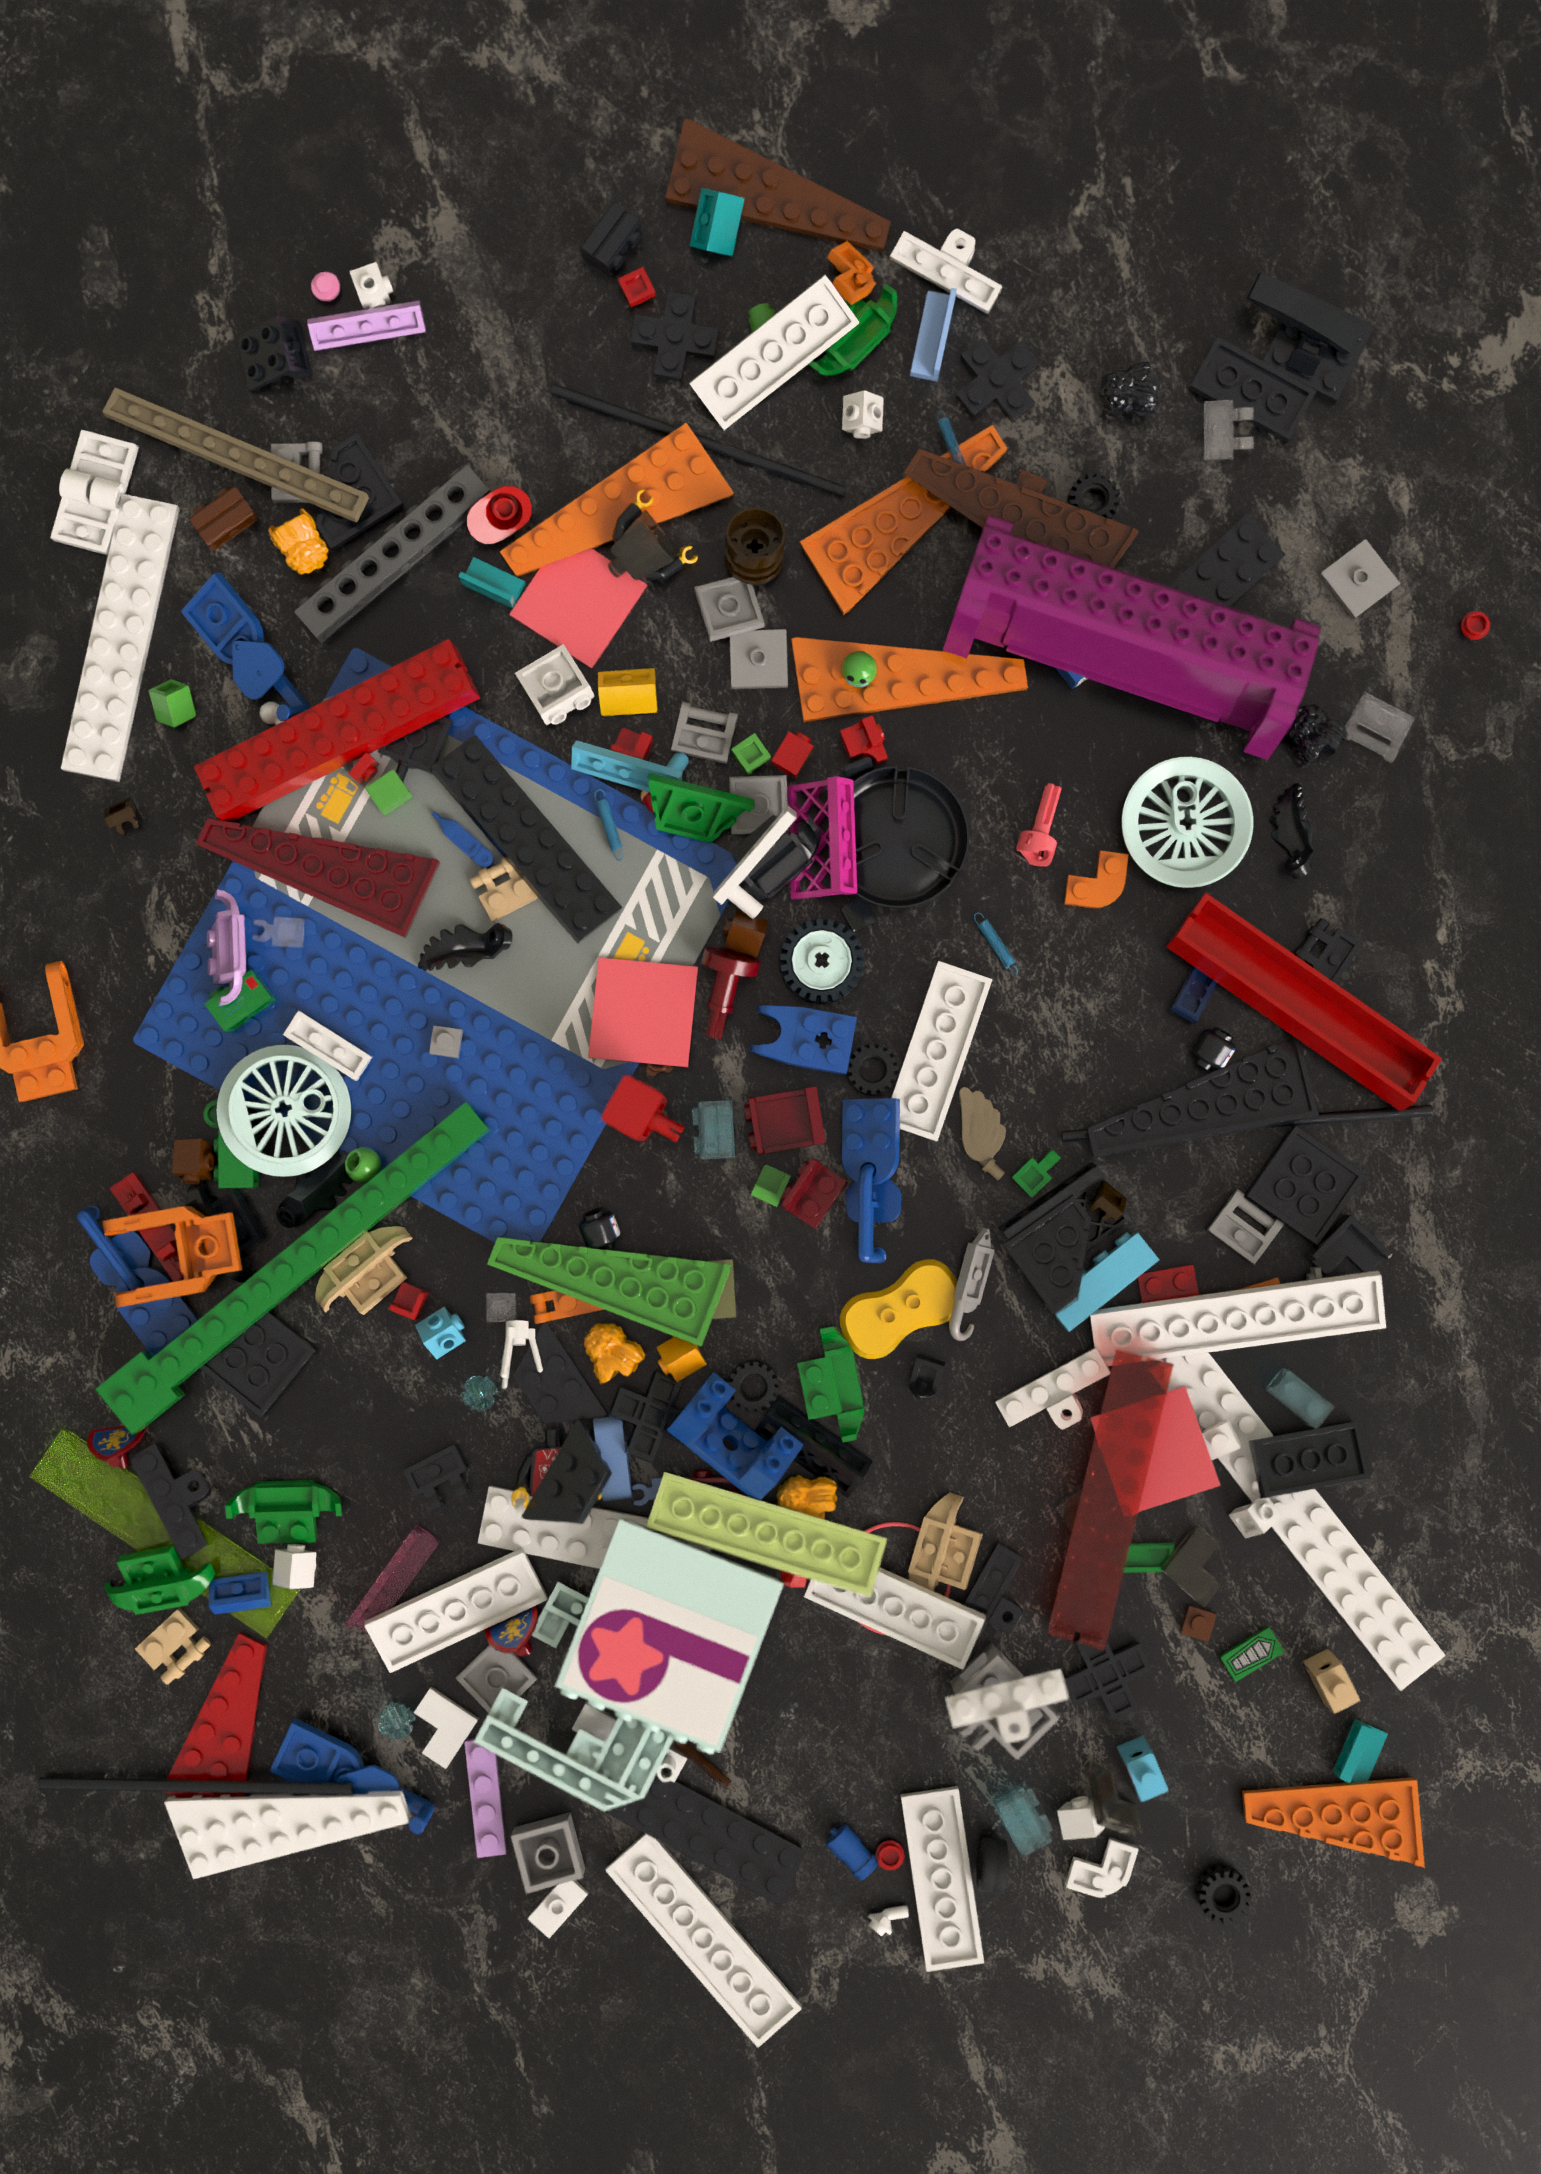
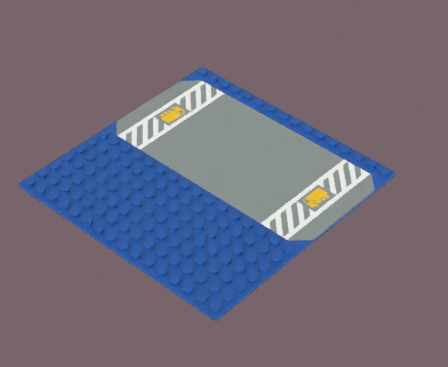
[133,648,739,1242]

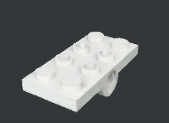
[50,430,139,555]

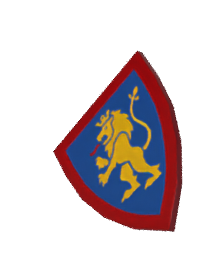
[87,1425,147,1469]
[485,1605,538,1656]

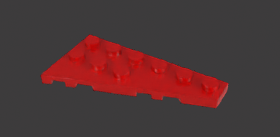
[163,1631,267,1798]

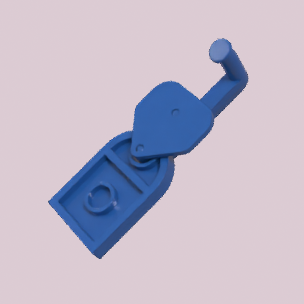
[181,573,311,721]
[842,1098,901,1263]
[77,1205,199,1356]
[270,1718,435,1834]

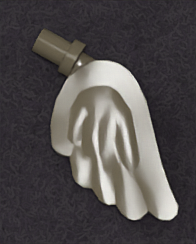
[959,1087,1006,1181]

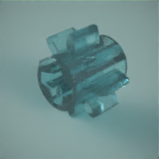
[460,1376,499,1411]
[377,1703,416,1740]

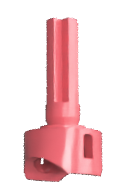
[1016,783,1062,866]

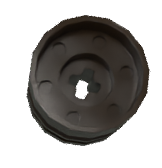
[724,507,786,585]

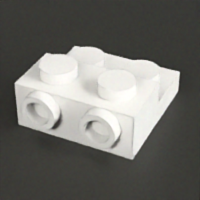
[515,644,595,725]

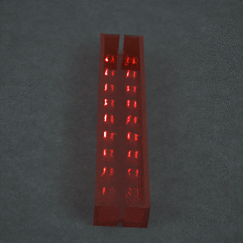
[1047,1348,1174,1650]

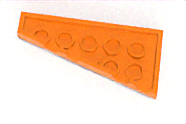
[1242,1777,1425,1868]

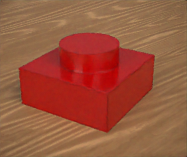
[618,267,656,308]
[348,752,379,785]

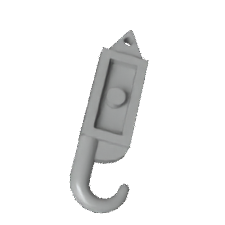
[949,1228,995,1341]

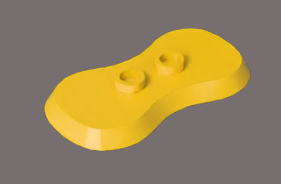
[839,1259,957,1359]

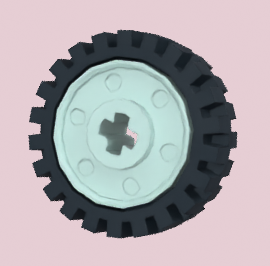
[779,918,864,1004]

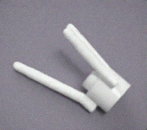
[500,1320,543,1389]

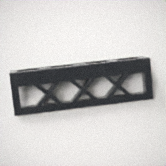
[754,1396,873,1498]

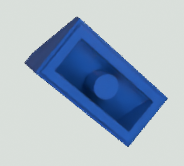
[209,1571,271,1614]

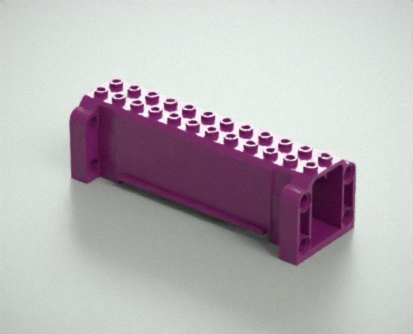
[943,514,1321,760]

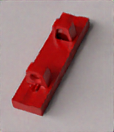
[109,1172,184,1282]

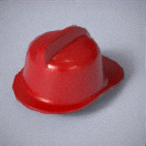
[467,486,532,544]

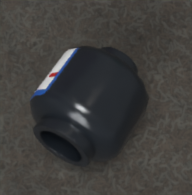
[1193,1026,1236,1071]
[579,1207,621,1250]

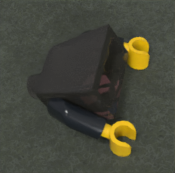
[608,489,698,580]

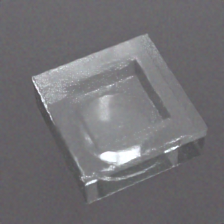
[487,1293,516,1322]

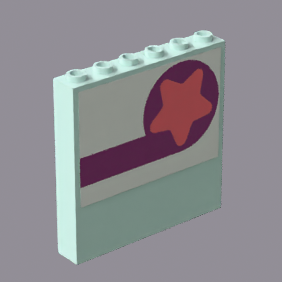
[555,1517,785,1754]

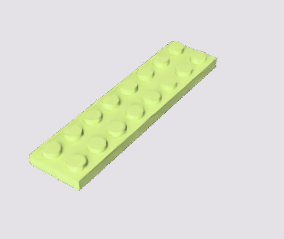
[646,1472,887,1597]

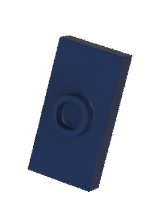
[1170,966,1217,1024]

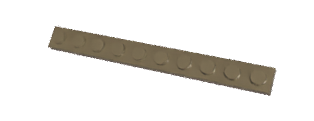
[102,388,369,523]

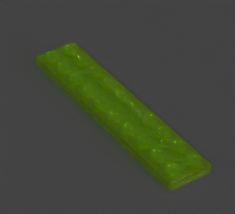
[29,1428,301,1639]

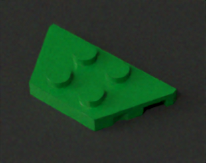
[648,773,754,843]

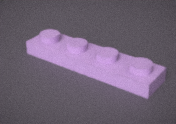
[307,301,425,351]
[465,1738,507,1858]

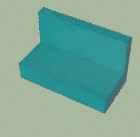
[690,188,745,256]
[458,557,526,609]
[1332,1719,1388,1783]

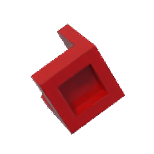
[610,728,654,760]
[388,1281,430,1320]

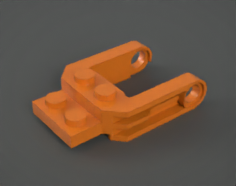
[0,961,84,1102]
[102,1206,242,1307]

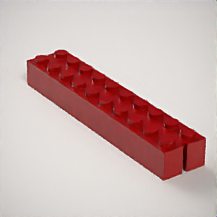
[194,639,480,822]
[1166,893,1442,1111]

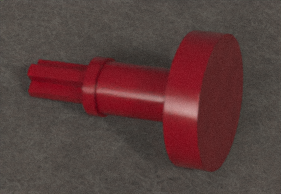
[702,947,761,1039]

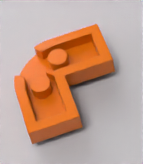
[827,241,876,305]
[1064,851,1129,908]

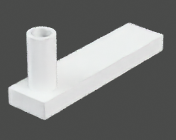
[713,806,797,919]
[572,1701,687,1783]

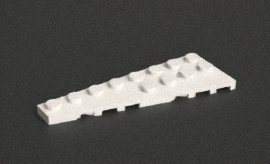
[164,1791,411,1879]

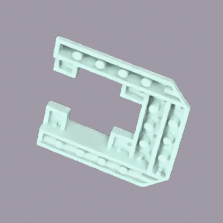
[474,1582,673,1811]

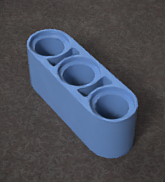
[593,1416,633,1502]

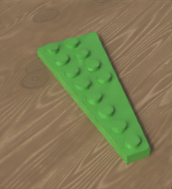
[487,1237,732,1346]

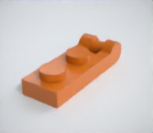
[529,1290,605,1324]

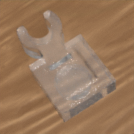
[252,917,305,948]

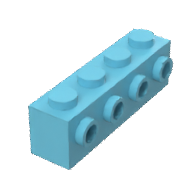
[1045,1232,1159,1332]

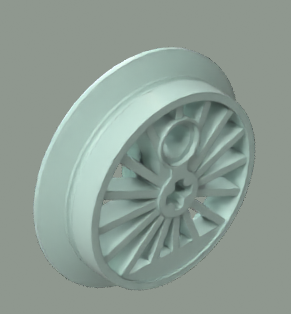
[1122,757,1253,888]
[217,1045,351,1177]

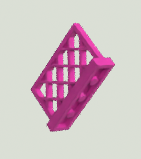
[787,776,857,900]

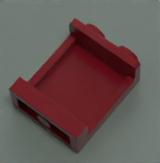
[744,1087,826,1155]

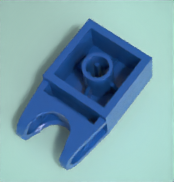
[749,1005,857,1075]

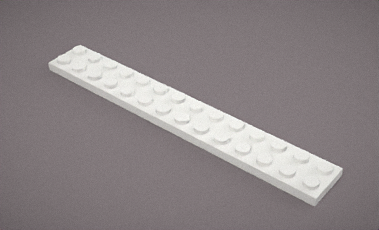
[1149,1352,1446,1691]

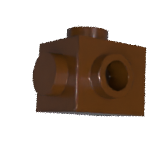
[722,910,768,958]
[172,1139,215,1184]

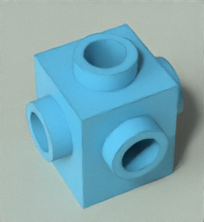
[415,1307,466,1359]

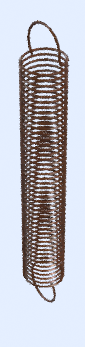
[674,1740,736,1792]

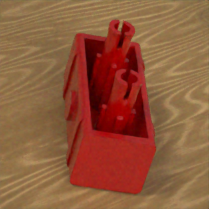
[601,1075,685,1143]

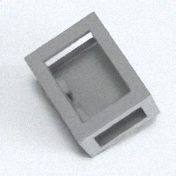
[950,1642,1059,1760]

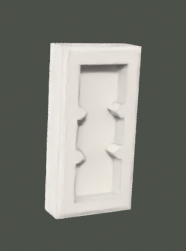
[528,1880,588,1938]

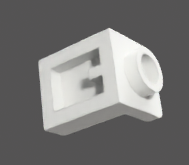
[1229,1496,1281,1538]

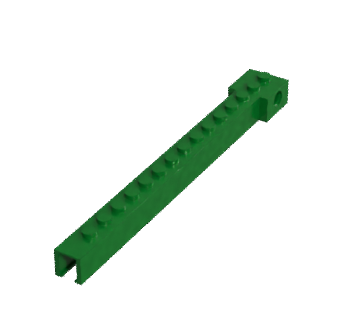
[96,1102,491,1434]

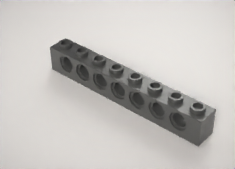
[294,465,490,643]

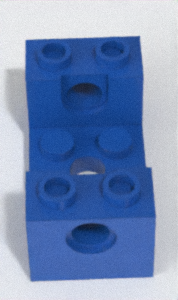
[667,1372,804,1500]

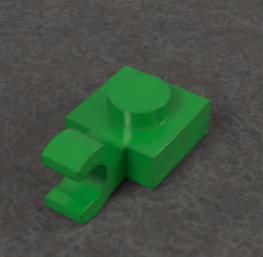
[1012,1149,1061,1198]

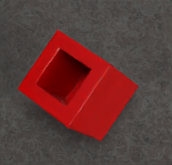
[771,732,814,780]

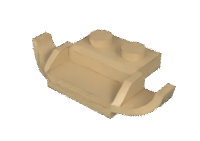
[315,1226,412,1315]
[908,1492,983,1592]

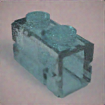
[692,1100,735,1160]
[1265,1368,1334,1429]
[992,1784,1053,1857]

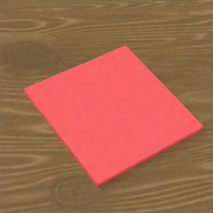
[509,548,647,669]
[588,958,698,1067]
[1090,1386,1221,1516]

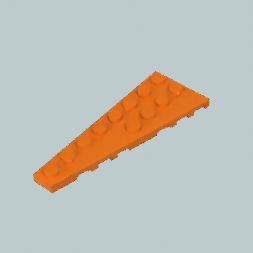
[500,423,734,577]
[800,425,1007,615]
[791,637,1028,722]

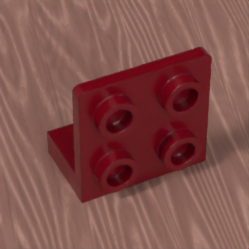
[781,1158,848,1229]

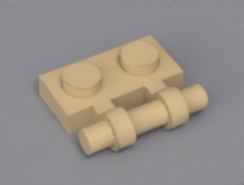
[469,858,538,922]
[135,1608,211,1685]

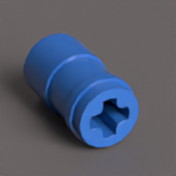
[825,1824,878,1881]

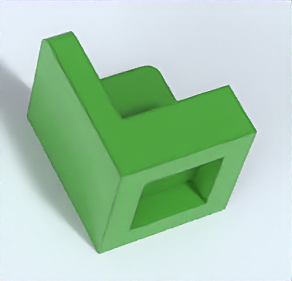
[149,679,196,727]
[731,733,771,776]
[365,770,413,816]
[751,1165,791,1207]

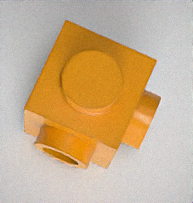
[656,1336,707,1382]

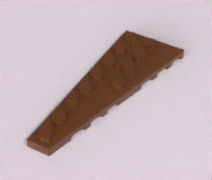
[665,118,891,253]
[903,448,1139,568]

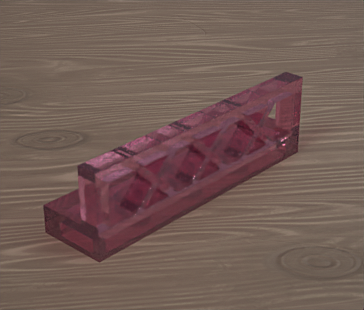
[345,1525,441,1636]

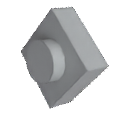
[429,1025,463,1058]

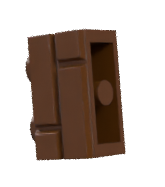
[188,486,259,552]

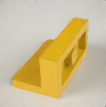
[598,668,657,716]

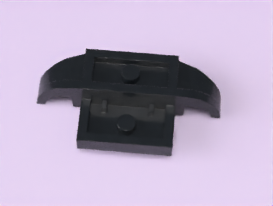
[731,815,821,901]
[185,1180,266,1283]

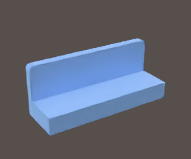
[910,288,957,381]

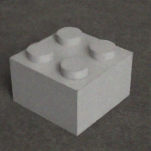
[511,1812,585,1894]

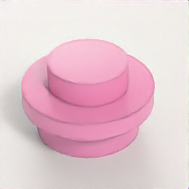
[311,272,340,301]

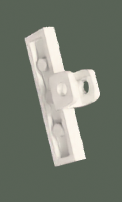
[890,229,1002,314]
[995,1347,1111,1429]
[946,1669,1069,1743]

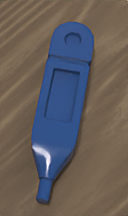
[432,812,494,868]

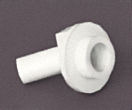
[868,1905,908,1936]

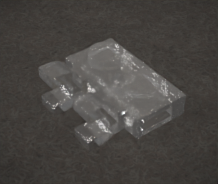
[1204,400,1254,460]

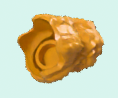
[268,509,328,575]
[584,1323,645,1384]
[776,1475,837,1520]

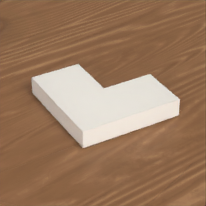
[414,1687,479,1769]

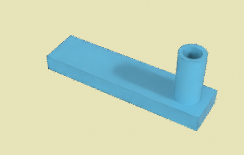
[571,740,689,792]

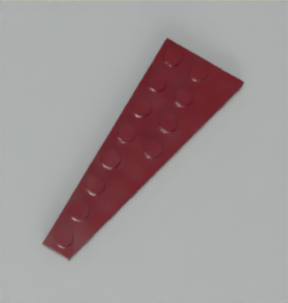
[196,818,440,938]

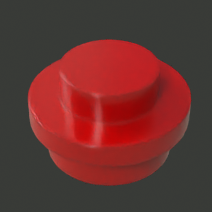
[1461,611,1490,640]
[875,1840,904,1870]

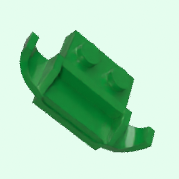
[808,284,897,376]
[797,1326,865,1442]
[225,1480,342,1544]
[104,1545,215,1615]

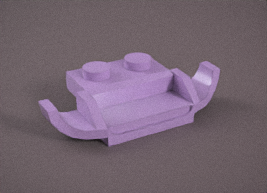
[207,890,246,1006]

